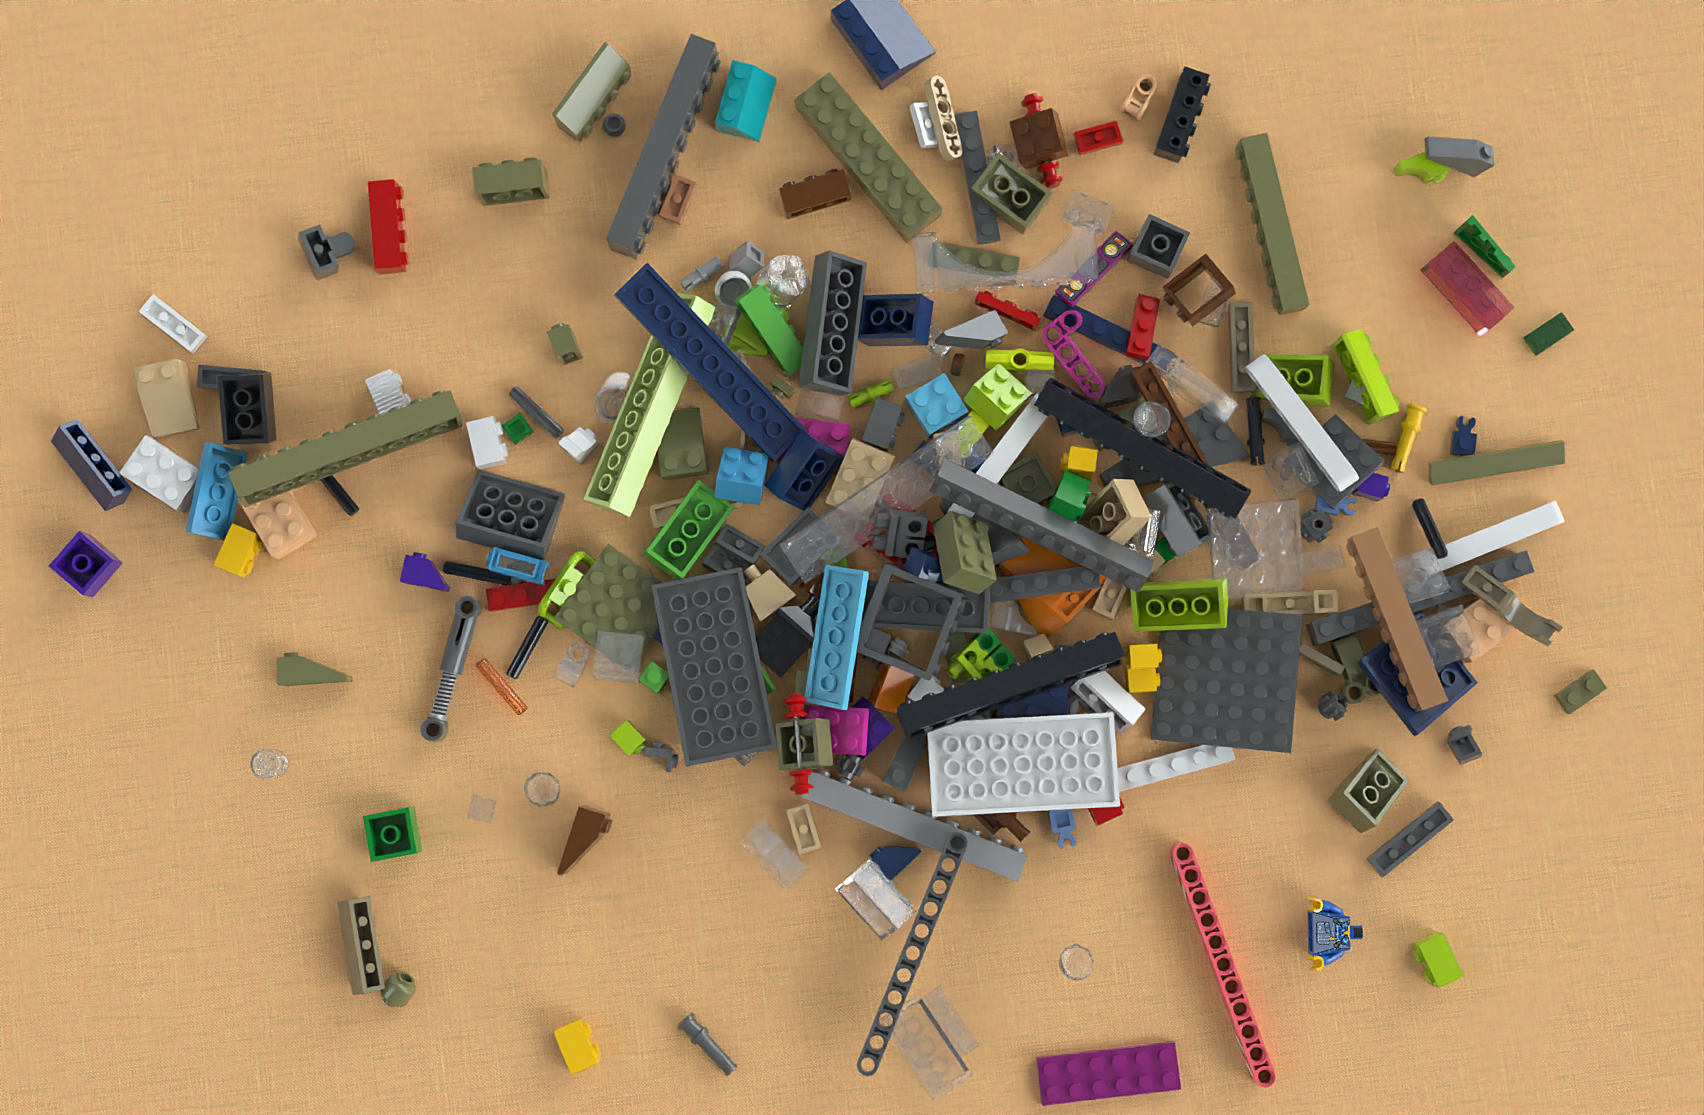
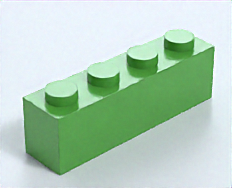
[733,285,804,376]

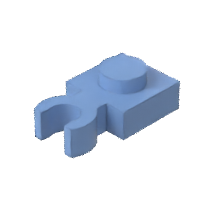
[1314,494,1357,516]
[1048,809,1076,849]

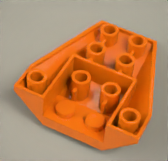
[999,535,1106,639]

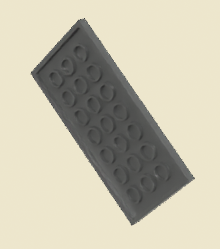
[651,567,777,767]

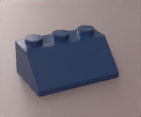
[764,429,845,511]

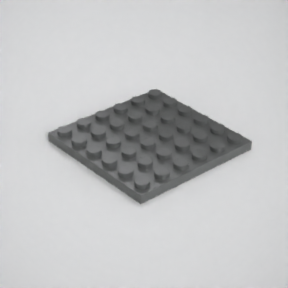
[1151,608,1302,753]

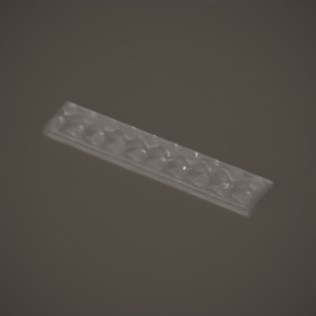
[779,416,994,584]

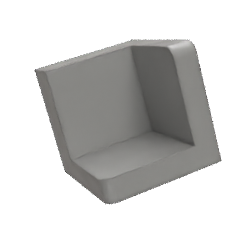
[729,240,764,279]

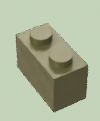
[547,323,583,366]

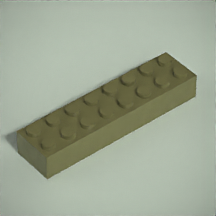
[795,72,942,242]

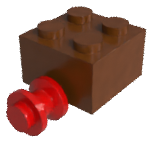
[1009,93,1069,189]

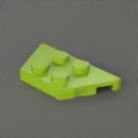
[722,277,790,357]

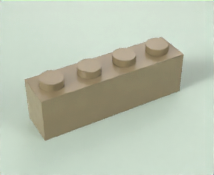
[337,896,385,995]

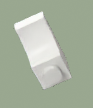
[559,426,599,464]

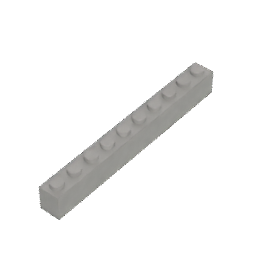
[802,769,1028,882]

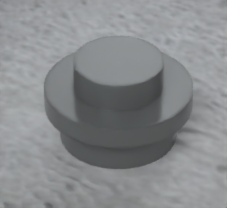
[603,114,626,137]

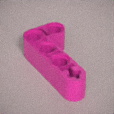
[1042,310,1107,399]

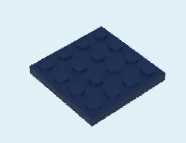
[1357,610,1478,736]

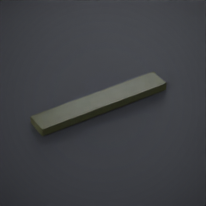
[1429,440,1565,485]

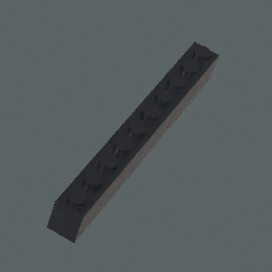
[1034,378,1252,519]
[897,632,1126,740]

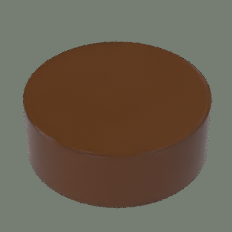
[950,353,965,376]

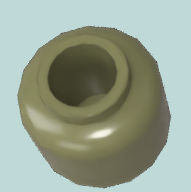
[381,972,416,1007]

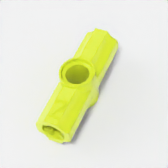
[985,349,1054,373]

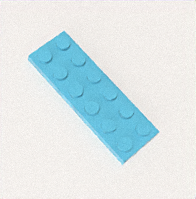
[805,565,869,710]

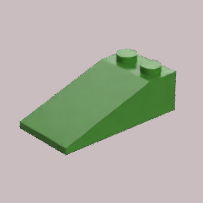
[642,480,735,580]

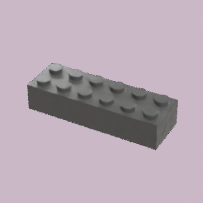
[798,251,867,397]

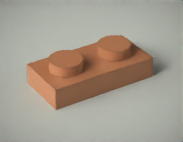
[659,174,697,225]

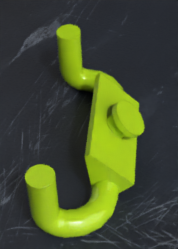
[538,551,596,630]

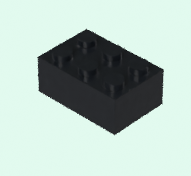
[217,373,277,445]

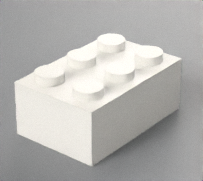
[120,435,199,513]

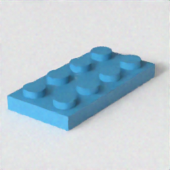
[186,442,248,541]

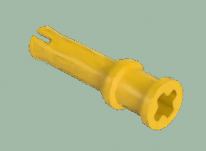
[1390,404,1428,473]

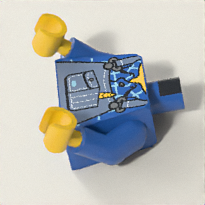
[1306,897,1363,970]

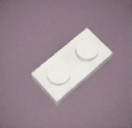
[909,102,939,148]

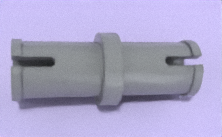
[679,256,724,293]

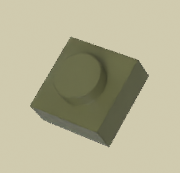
[770,376,795,399]

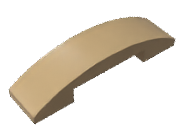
[1243,589,1338,615]

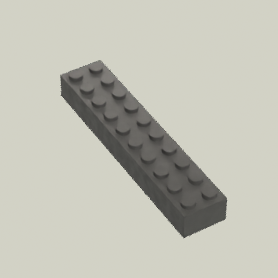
[606,34,721,260]

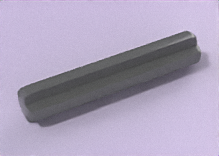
[509,386,564,439]

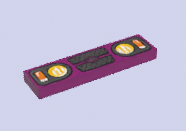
[1055,231,1133,307]

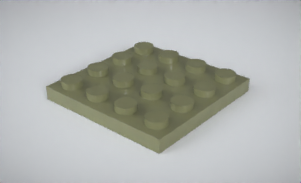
[554,544,662,671]

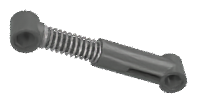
[421,596,482,742]

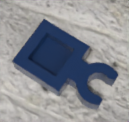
[1450,416,1477,456]

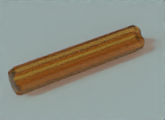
[476,658,527,715]

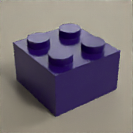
[49,531,123,598]

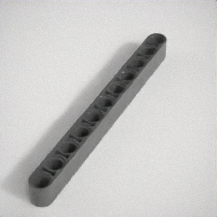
[857,832,968,1076]

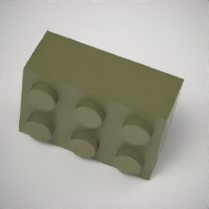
[473,157,550,206]
[933,511,997,594]

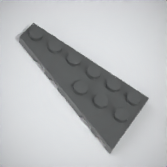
[1099,401,1250,487]

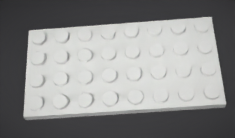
[928,712,1120,817]

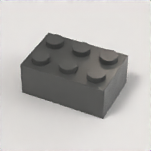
[1143,483,1214,557]

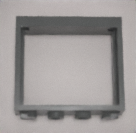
[856,562,967,681]

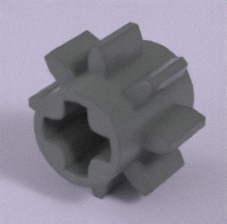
[1318,691,1348,721]
[835,754,864,780]

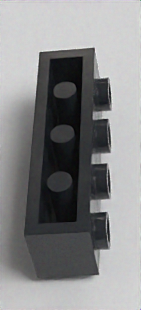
[1153,66,1211,163]

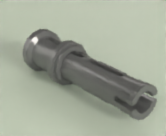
[677,1012,737,1076]

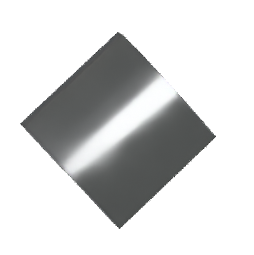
[702,523,765,581]

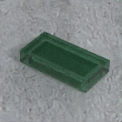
[1523,312,1574,356]

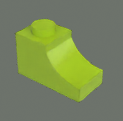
[1393,151,1451,184]

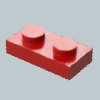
[1073,120,1123,156]

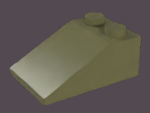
[971,153,1053,235]
[658,407,708,480]
[1328,748,1409,833]

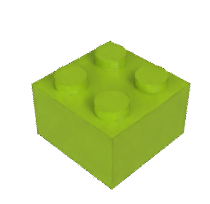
[963,364,1032,430]

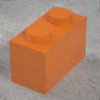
[868,663,915,714]

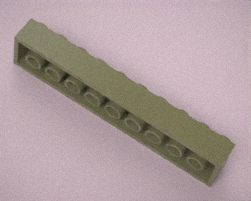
[228,390,462,508]

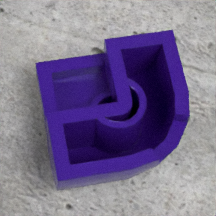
[851,696,895,759]

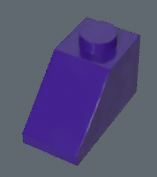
[400,552,450,592]

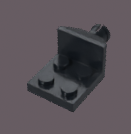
[756,594,820,678]

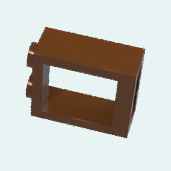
[1163,253,1236,327]

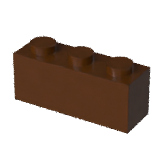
[779,169,851,219]

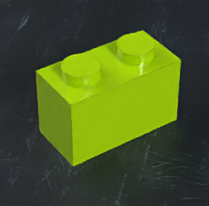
[1412,932,1464,988]

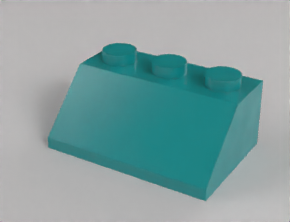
[715,60,777,142]

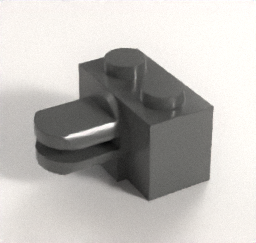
[298,225,354,280]

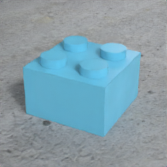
[905,373,968,439]

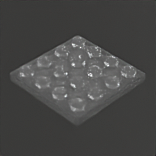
[1207,499,1305,599]

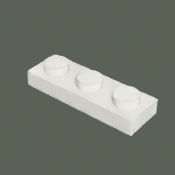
[139,294,208,354]

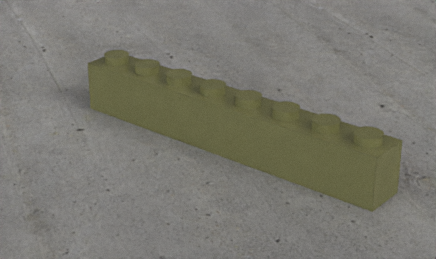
[1235,133,1310,315]

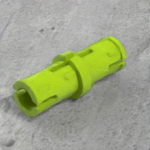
[847,379,894,409]

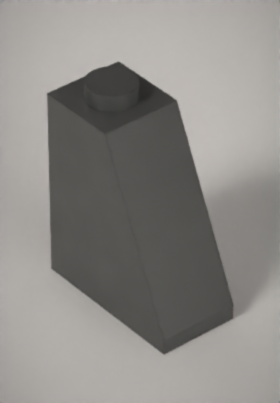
[985,520,1030,565]

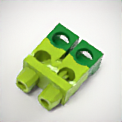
[946,628,1016,686]

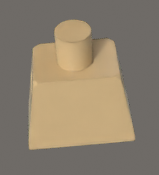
[743,565,796,621]

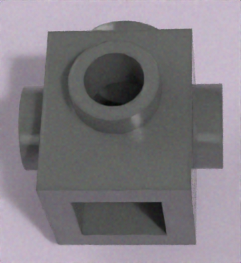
[1297,509,1333,543]

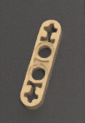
[924,76,962,162]

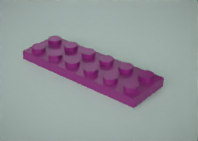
[1036,1041,1181,1106]

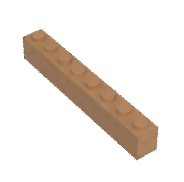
[1346,527,1448,712]

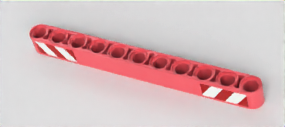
[1169,843,1276,1088]

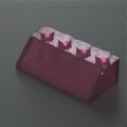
[1421,241,1514,336]

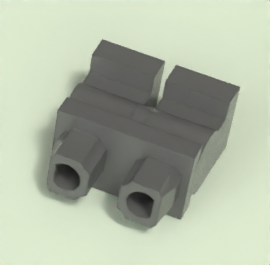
[872,509,928,558]

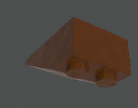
[557,806,612,876]

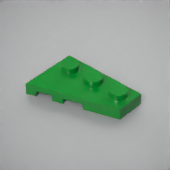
[1453,215,1516,278]

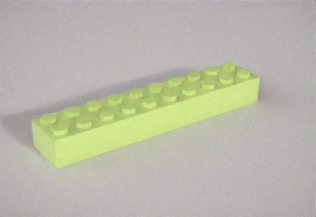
[583,293,716,517]

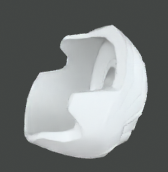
[715,271,751,309]

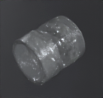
[251,749,289,779]

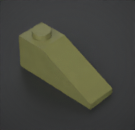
[277,652,352,686]

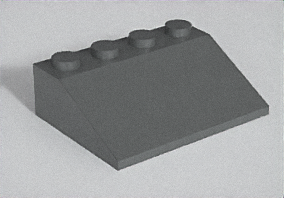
[455,470,565,561]

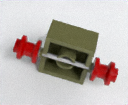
[775,693,833,795]

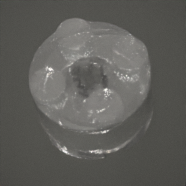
[757,255,810,308]

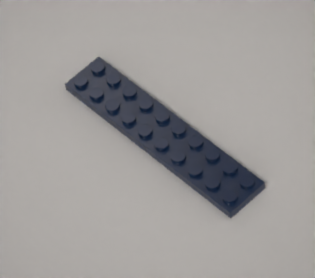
[613,263,806,462]

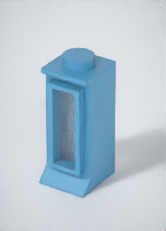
[486,547,551,586]

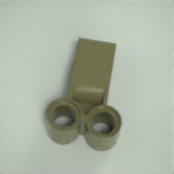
[1330,633,1381,704]

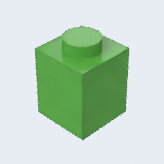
[639,661,669,694]

